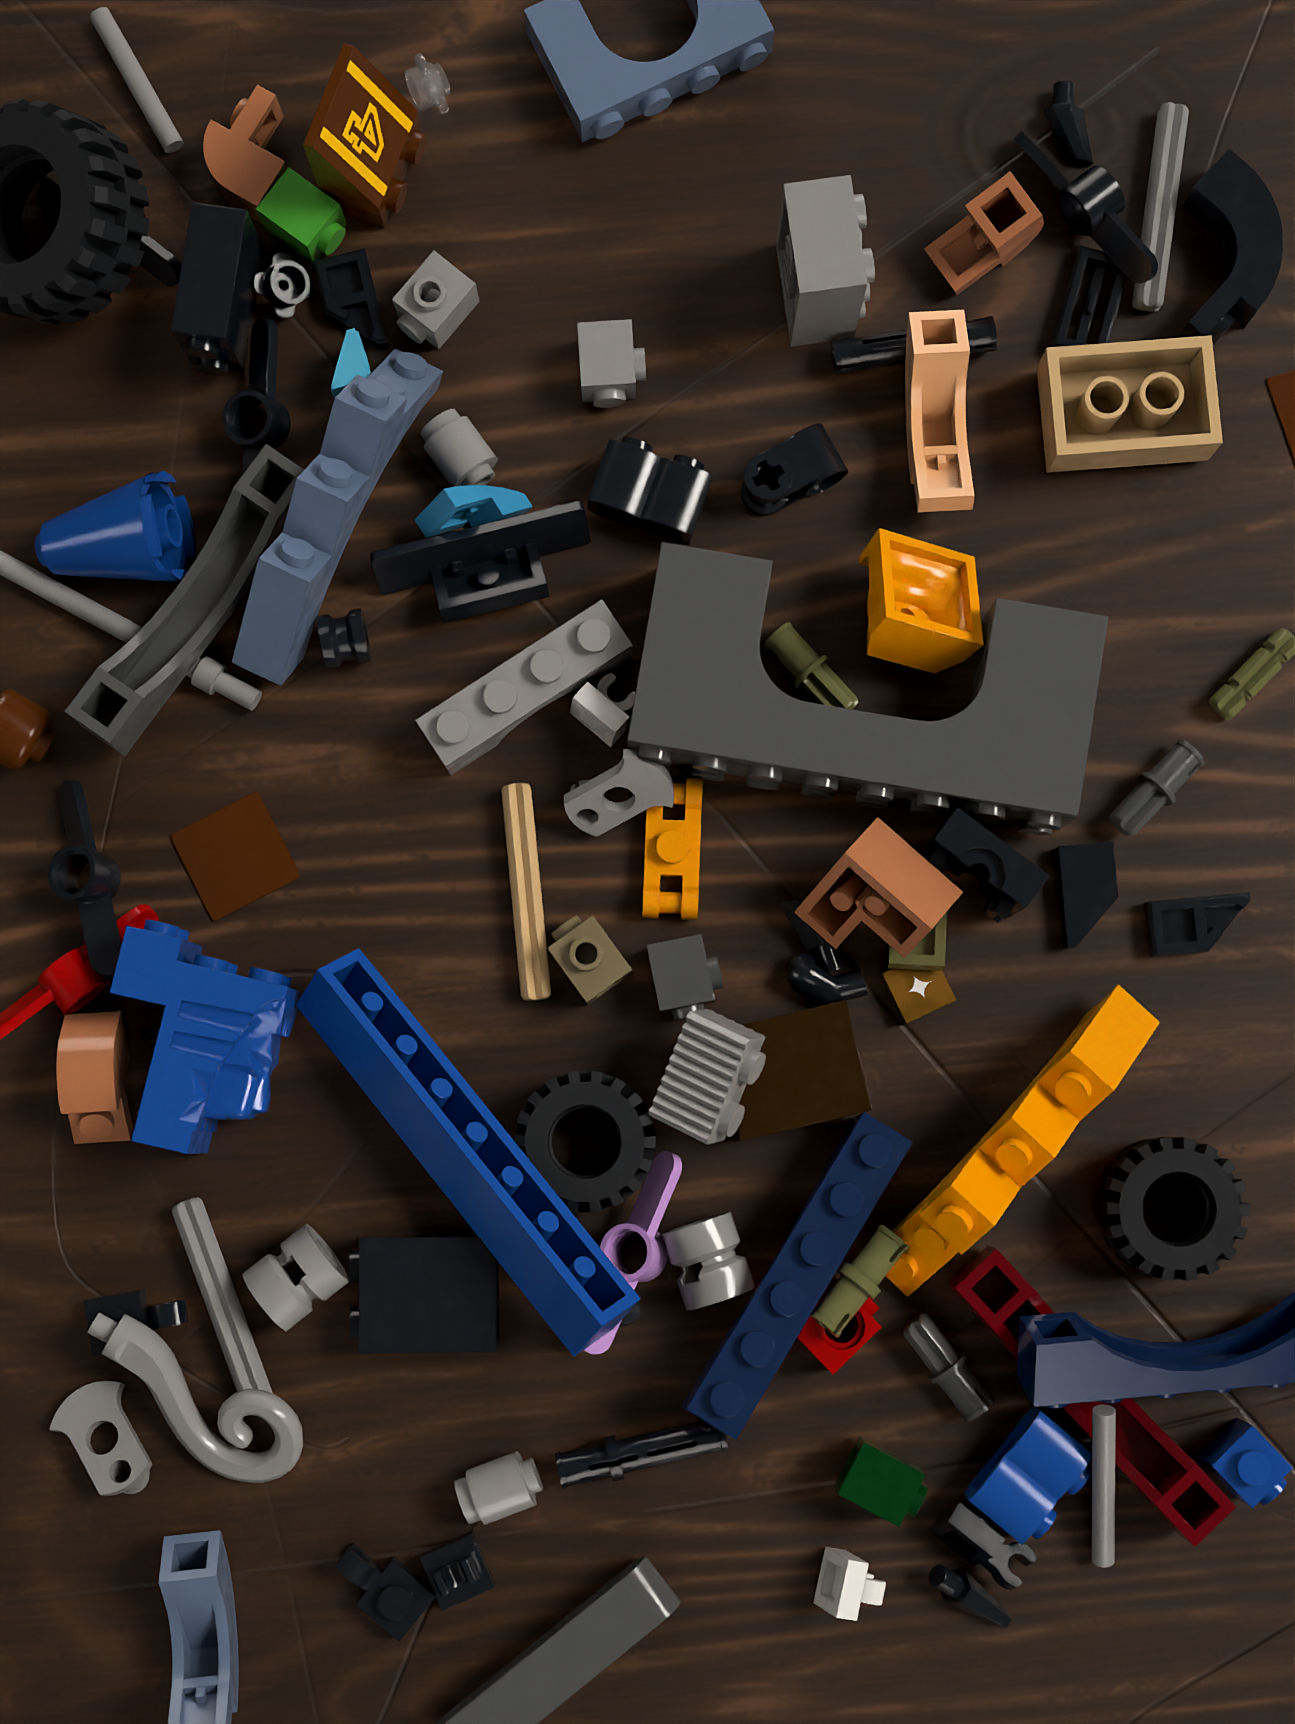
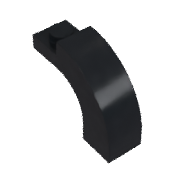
[1178,148,1283,345]

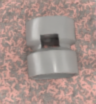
[661,1211,756,1311]
[242,1224,350,1331]

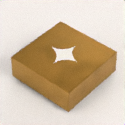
[881,969,956,1025]

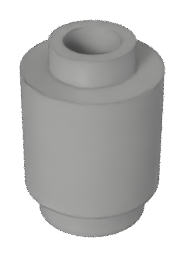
[420,409,498,487]
[454,1451,543,1525]

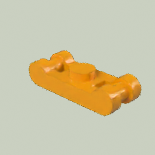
[642,778,703,920]

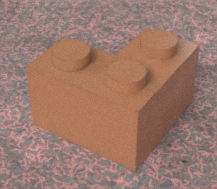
[794,817,963,958]

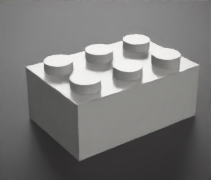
[775,175,875,347]

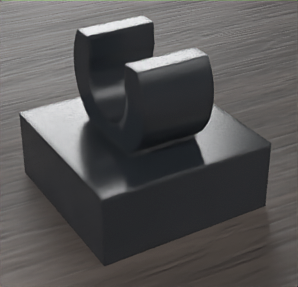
[420,1531,496,1611]

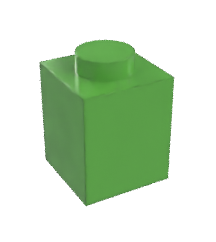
[256,167,347,264]

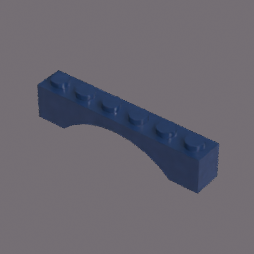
[681,1112,913,1440]
[1017,1292,1295,1408]

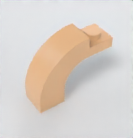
[905,310,975,512]

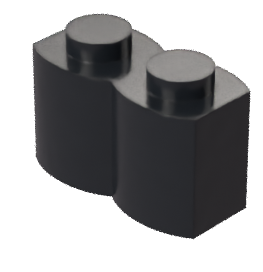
[587,437,713,545]

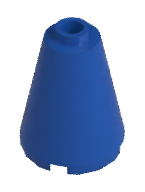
[35,471,196,582]

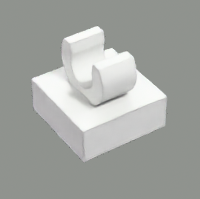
[569,673,636,747]
[813,1546,886,1621]

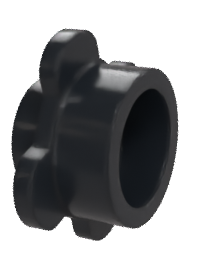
[252,253,313,319]

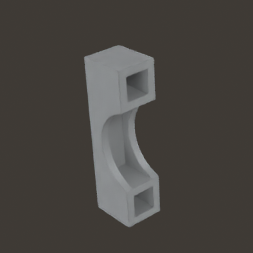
[415,600,633,775]

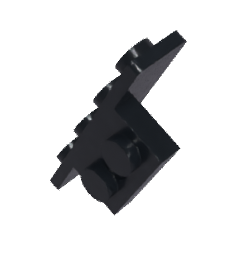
[370,501,591,623]

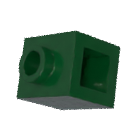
[834,1435,928,1527]

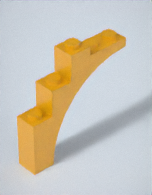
[886,984,1160,1297]

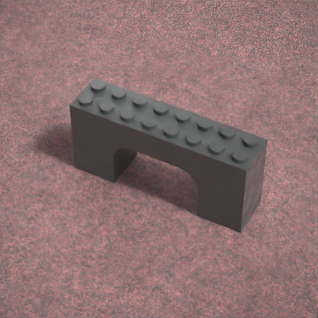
[627,542,1109,836]

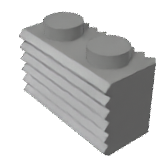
[649,1009,766,1145]

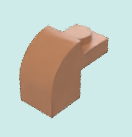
[203,85,288,224]
[924,171,1044,295]
[56,1011,133,1144]

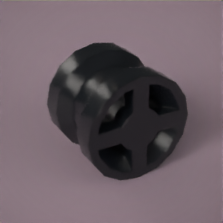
[317,608,372,669]

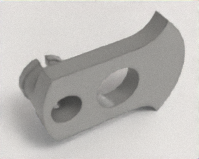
[564,749,674,837]
[49,1381,153,1496]

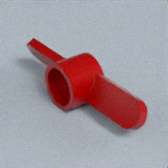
[0,904,159,1040]

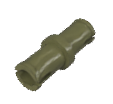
[810,1225,909,1338]

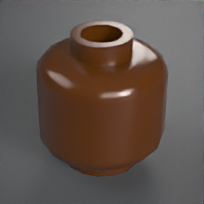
[0,688,56,771]

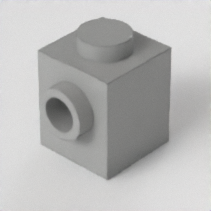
[392,251,480,350]
[577,319,646,408]

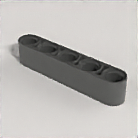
[435,1555,681,1724]

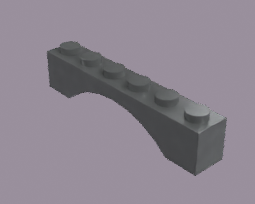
[65,444,304,757]

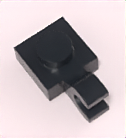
[84,1289,189,1357]
[929,1503,1037,1590]
[335,1543,436,1641]

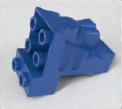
[110,919,303,1154]

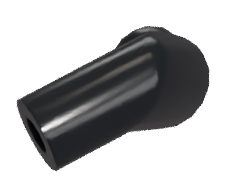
[786,953,867,1006]

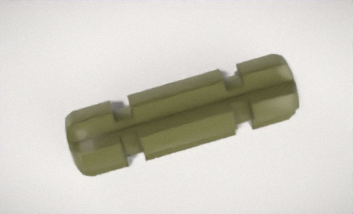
[1209,628,1295,720]

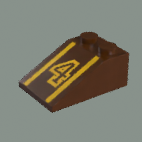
[303,43,427,228]

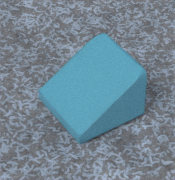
[331,328,371,399]

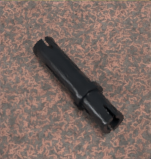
[831,316,997,375]
[555,1421,728,1489]

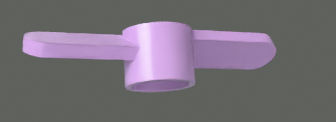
[585,1151,682,1355]

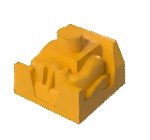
[859,528,984,674]

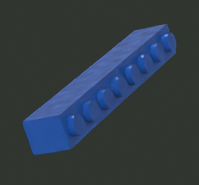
[296,948,641,1357]

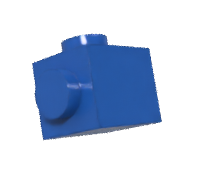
[1197,1418,1293,1509]

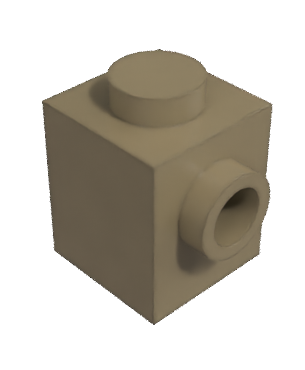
[548,915,633,1005]

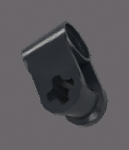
[741,423,849,516]

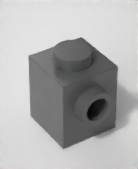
[647,934,723,1021]

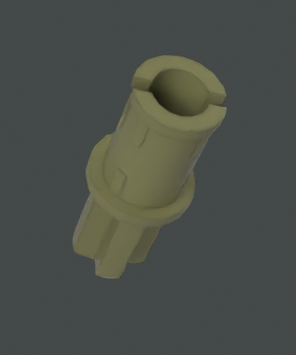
[763,622,858,710]

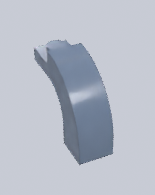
[158,1530,239,1724]

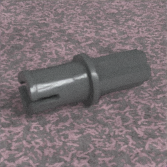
[1109,739,1205,837]
[903,1313,994,1422]

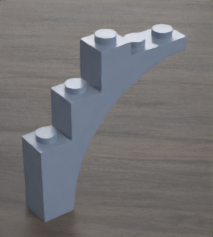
[232,349,443,686]

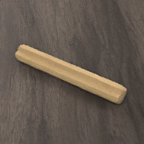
[501,783,551,1001]

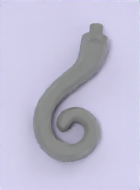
[87,1312,303,1483]

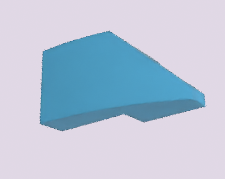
[415,485,533,538]

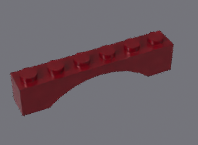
[947,1245,1236,1547]

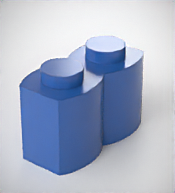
[964,1406,1092,1545]

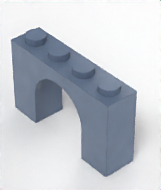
[524,0,774,142]

